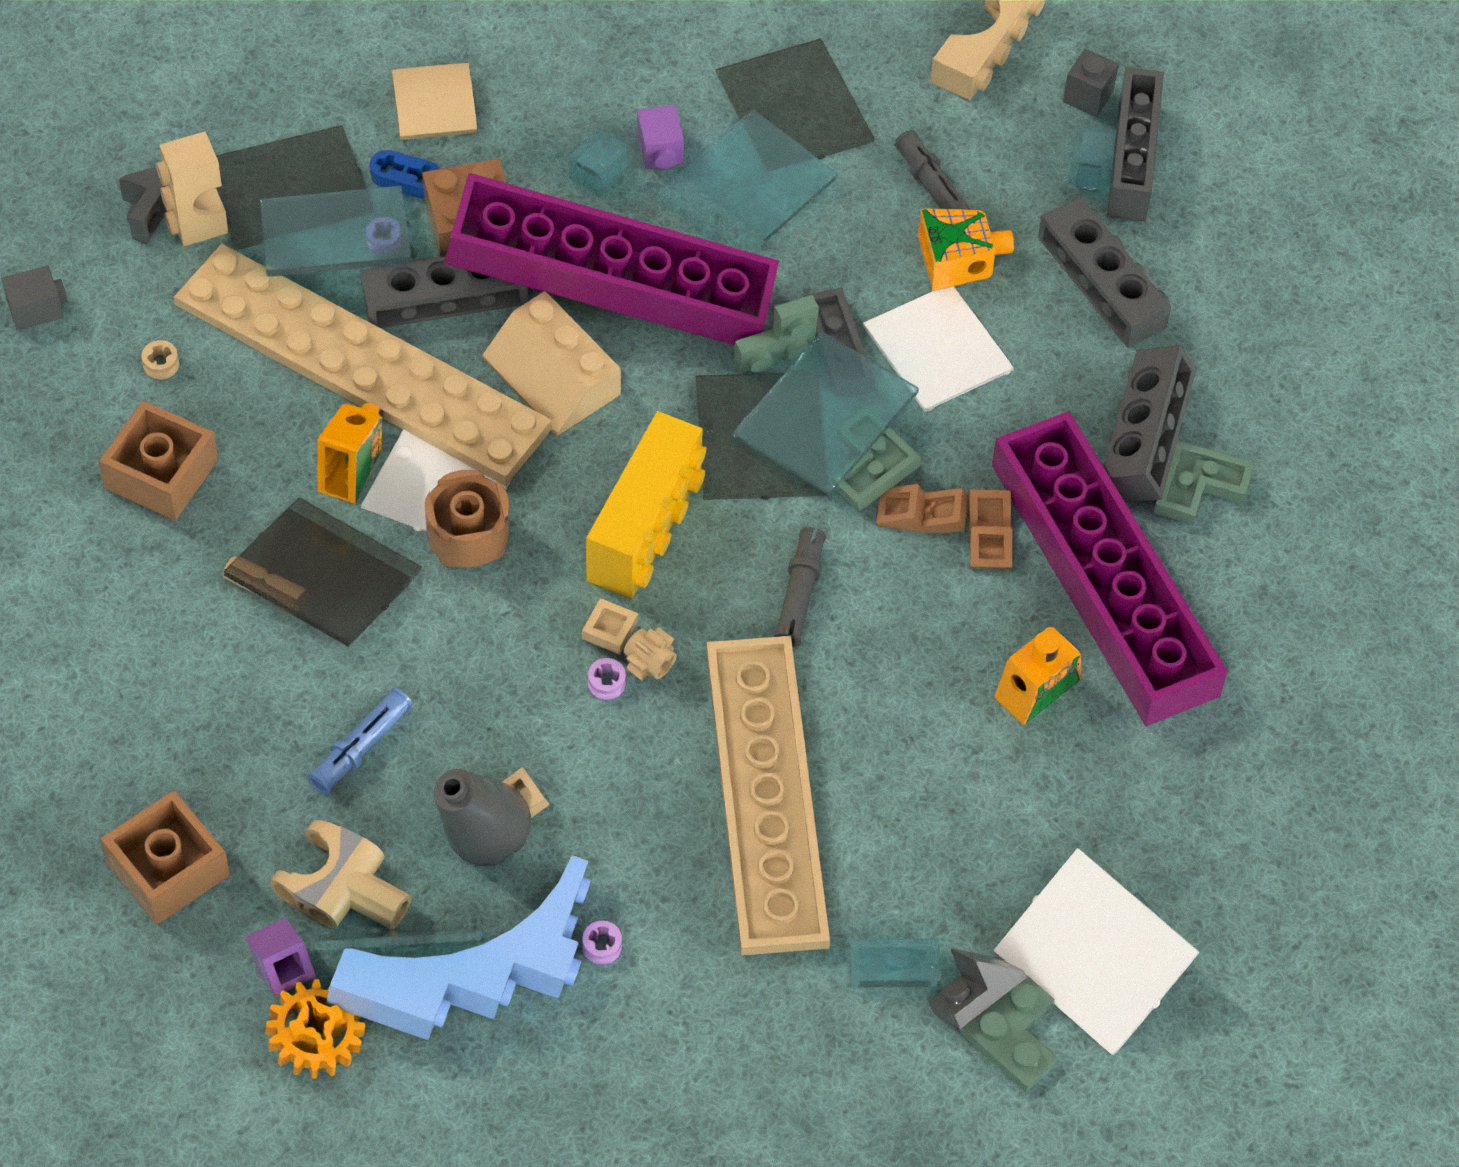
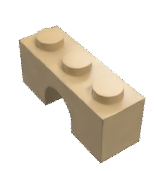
[156,131,229,247]

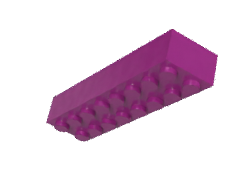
[444,173,779,345]
[992,411,1228,727]

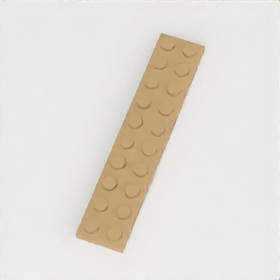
[174,243,552,486]

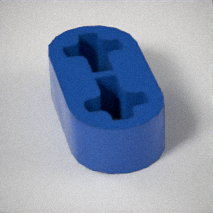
[369,150,440,198]

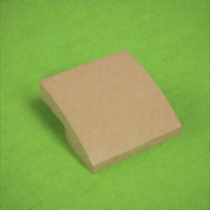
[392,63,477,140]

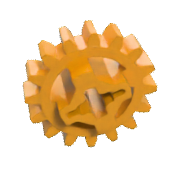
[265,979,365,1079]

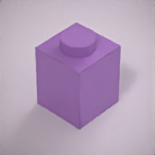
[637,105,684,169]
[245,918,316,996]

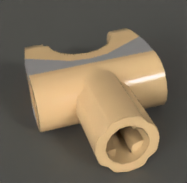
[270,820,412,930]

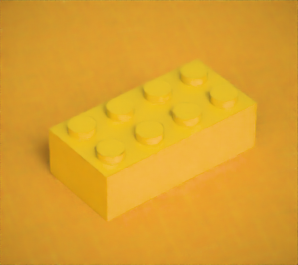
[586,411,706,599]

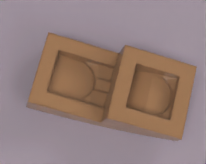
[876,484,969,533]
[968,490,1012,569]

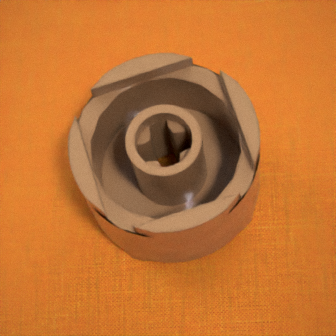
[425,470,510,568]

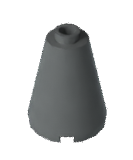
[434,769,531,866]

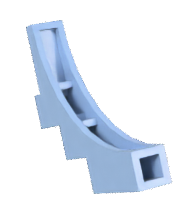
[326,855,591,1040]

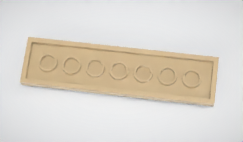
[706,636,830,956]

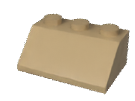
[482,291,621,436]

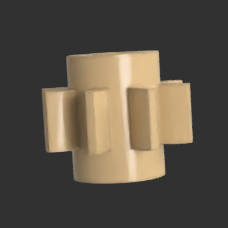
[624,627,677,681]

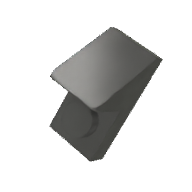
[119,167,167,244]
[928,948,1027,1029]

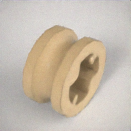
[141,340,179,380]

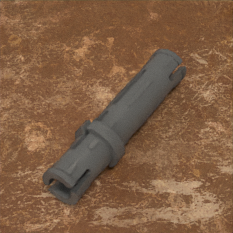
[894,130,971,210]
[774,527,826,647]

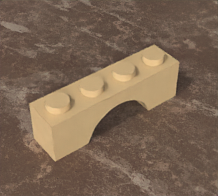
[930,0,1046,100]

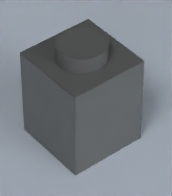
[1063,49,1119,117]
[1,265,68,331]

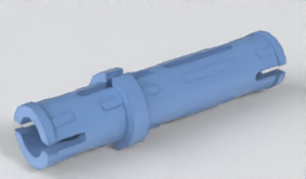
[307,688,413,795]

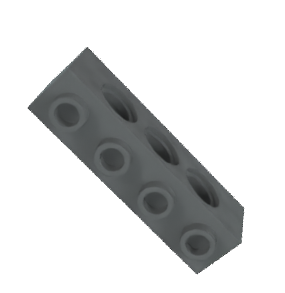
[1107,67,1164,222]
[1038,196,1171,348]
[360,256,528,328]
[1103,345,1196,502]

